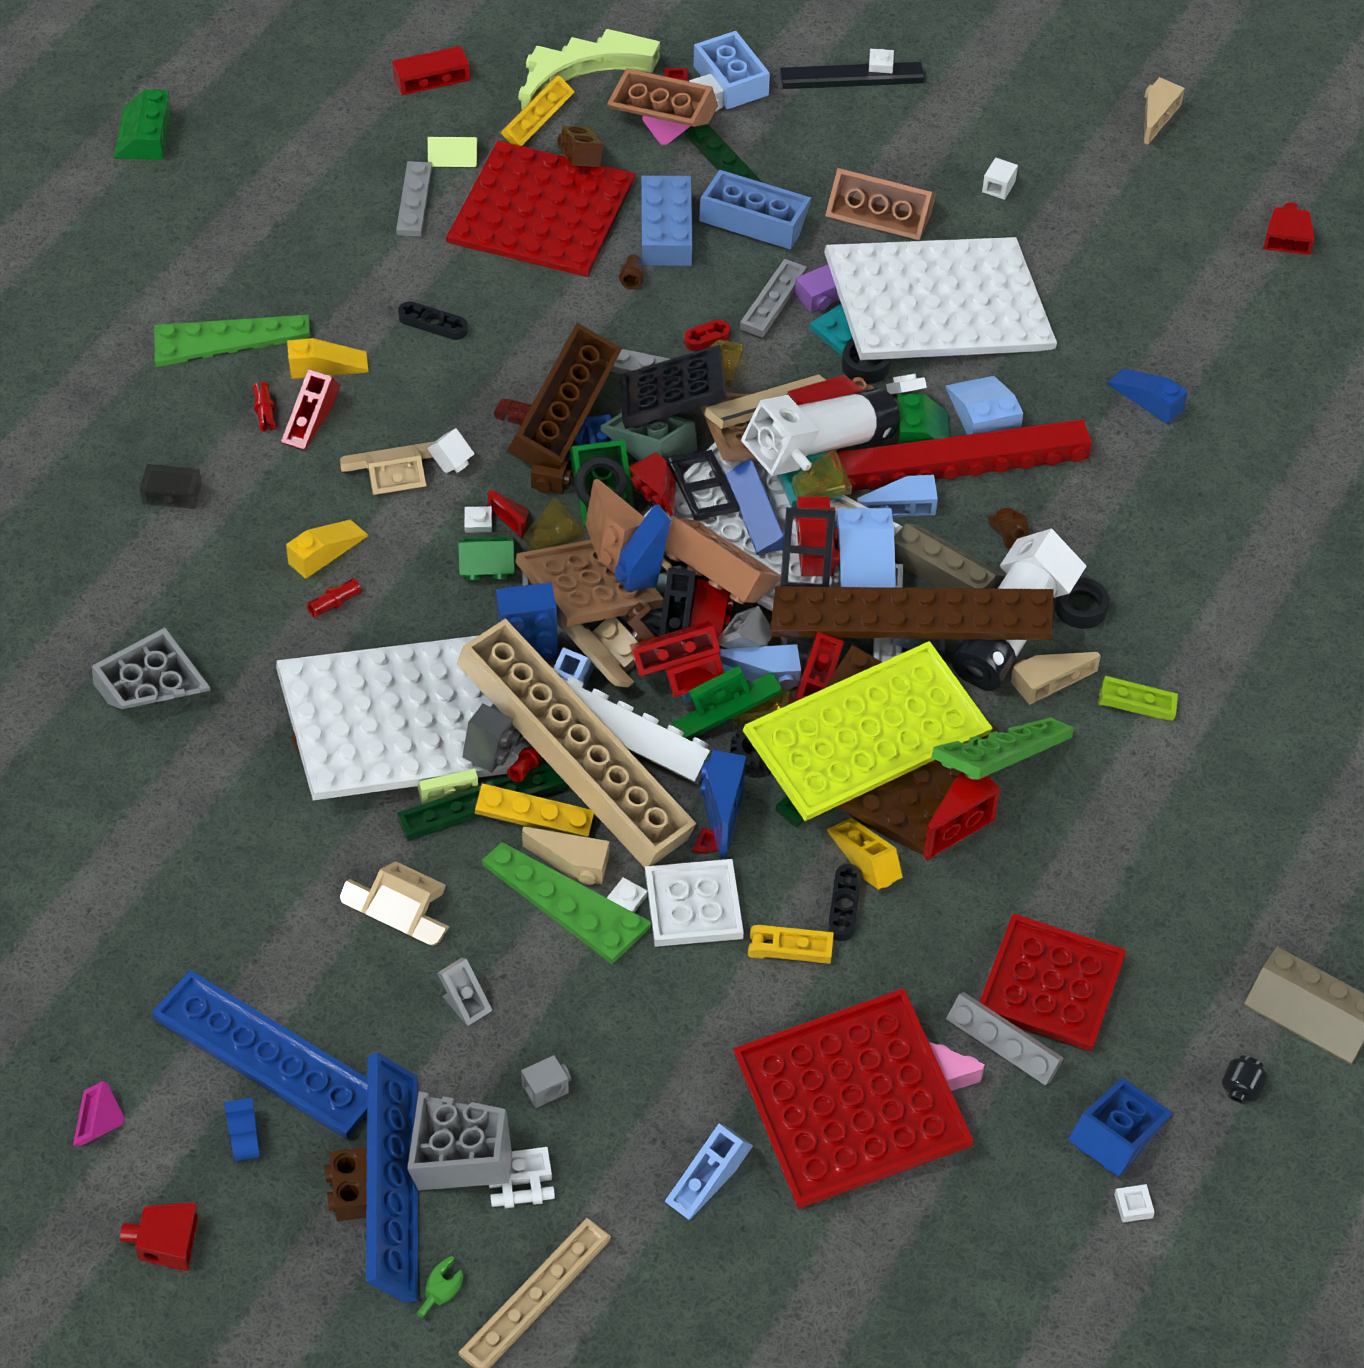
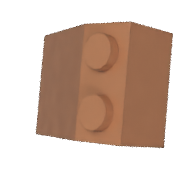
[585,479,645,574]

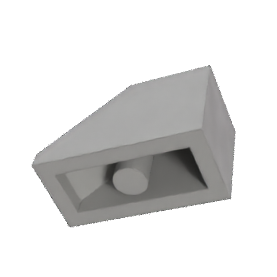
[717,606,772,649]

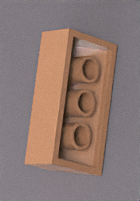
[607,68,718,127]
[825,168,936,241]
[665,517,781,604]

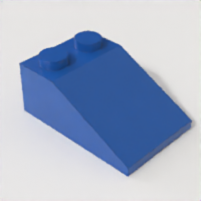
[700,750,746,859]
[1068,1077,1173,1177]

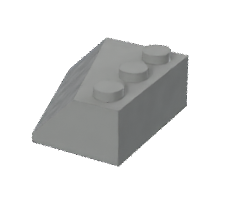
[92,628,210,709]
[407,1091,512,1191]

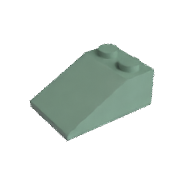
[600,413,698,461]

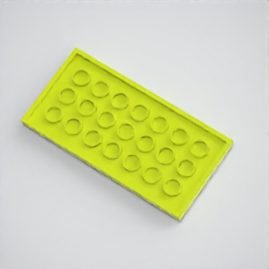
[743,641,993,821]

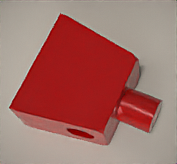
[1263,202,1314,255]
[120,1203,199,1271]

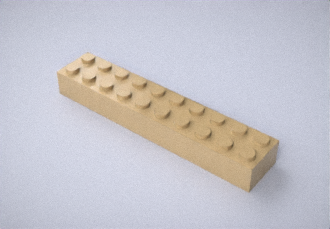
[457,618,697,868]

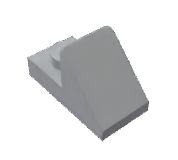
[437,958,493,1026]

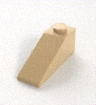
[1144,77,1185,145]
[1010,652,1101,705]
[522,826,609,885]

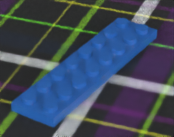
[152,970,368,1139]
[366,1052,418,1303]

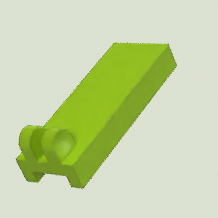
[1098,676,1178,721]

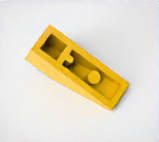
[287,338,369,379]
[286,519,368,579]
[827,817,903,890]

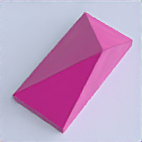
[642,115,690,145]
[73,1081,125,1146]

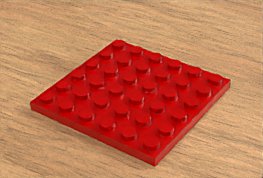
[446,140,636,277]
[733,988,974,1209]

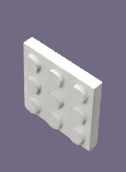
[645,859,744,947]

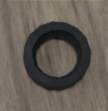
[842,340,891,384]
[575,457,626,506]
[1055,577,1109,629]

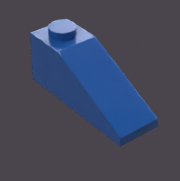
[1107,369,1188,424]
[615,504,671,591]

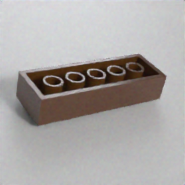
[507,323,622,469]

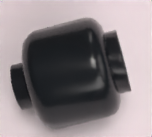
[1222,1055,1267,1104]

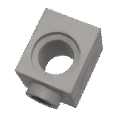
[521,1055,571,1108]

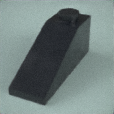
[659,568,696,636]

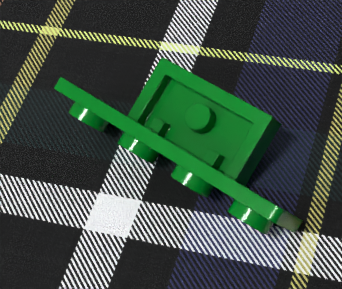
[672,666,783,740]

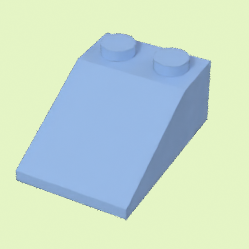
[945,376,1023,435]
[835,508,896,587]

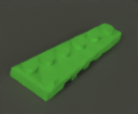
[154,315,310,367]
[931,717,1074,779]
[482,842,651,964]

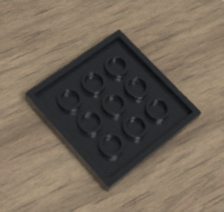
[621,344,727,429]

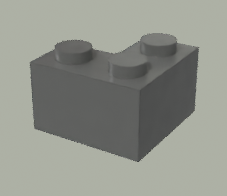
[462,703,523,773]

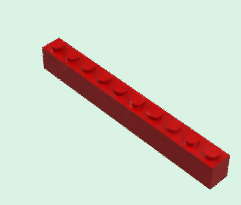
[828,419,1092,494]

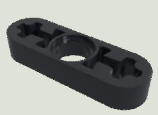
[398,301,468,340]
[828,864,862,941]

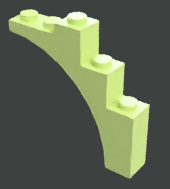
[518,29,660,110]

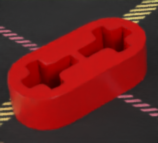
[684,320,730,352]

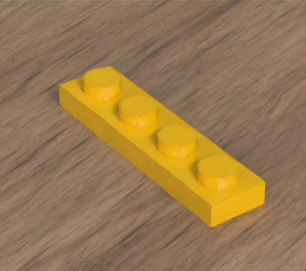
[500,74,575,146]
[474,783,594,837]

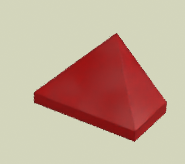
[487,489,530,539]
[666,653,725,697]

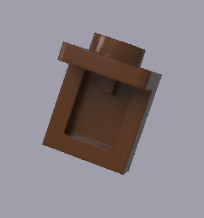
[531,459,573,494]
[988,508,1030,549]
[626,602,656,642]

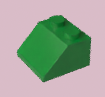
[897,393,950,444]
[458,536,514,580]

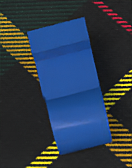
[224,1097,260,1162]

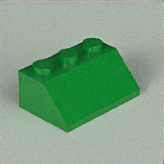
[114,89,172,160]

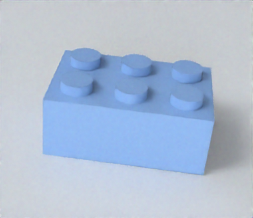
[693,31,770,109]

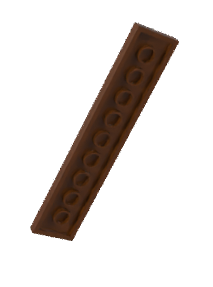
[771,586,1054,640]

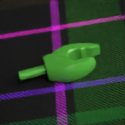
[417,1256,464,1318]

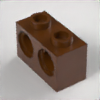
[557,125,604,167]
[324,1147,367,1221]

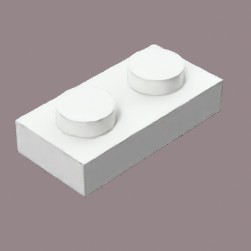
[886,374,927,394]

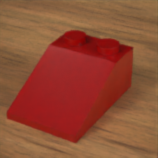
[923,772,1000,861]

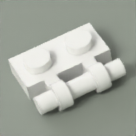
[489,1147,555,1209]

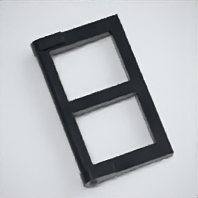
[667,450,739,521]
[780,507,836,587]

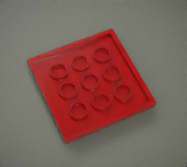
[979,913,1127,1052]

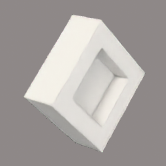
[869,49,894,73]
[465,506,492,533]
[607,878,648,913]
[1114,1184,1155,1223]

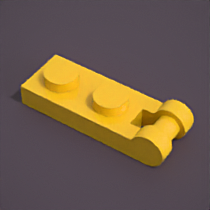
[748,925,834,964]

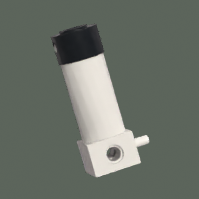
[741,388,900,476]
[951,528,1086,691]

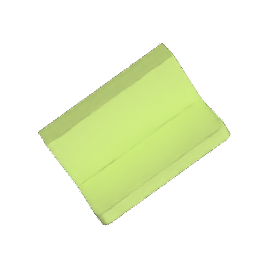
[428,137,478,167]
[417,769,478,804]

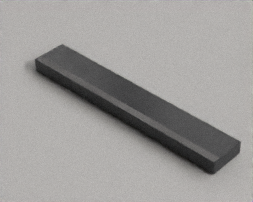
[780,62,924,89]

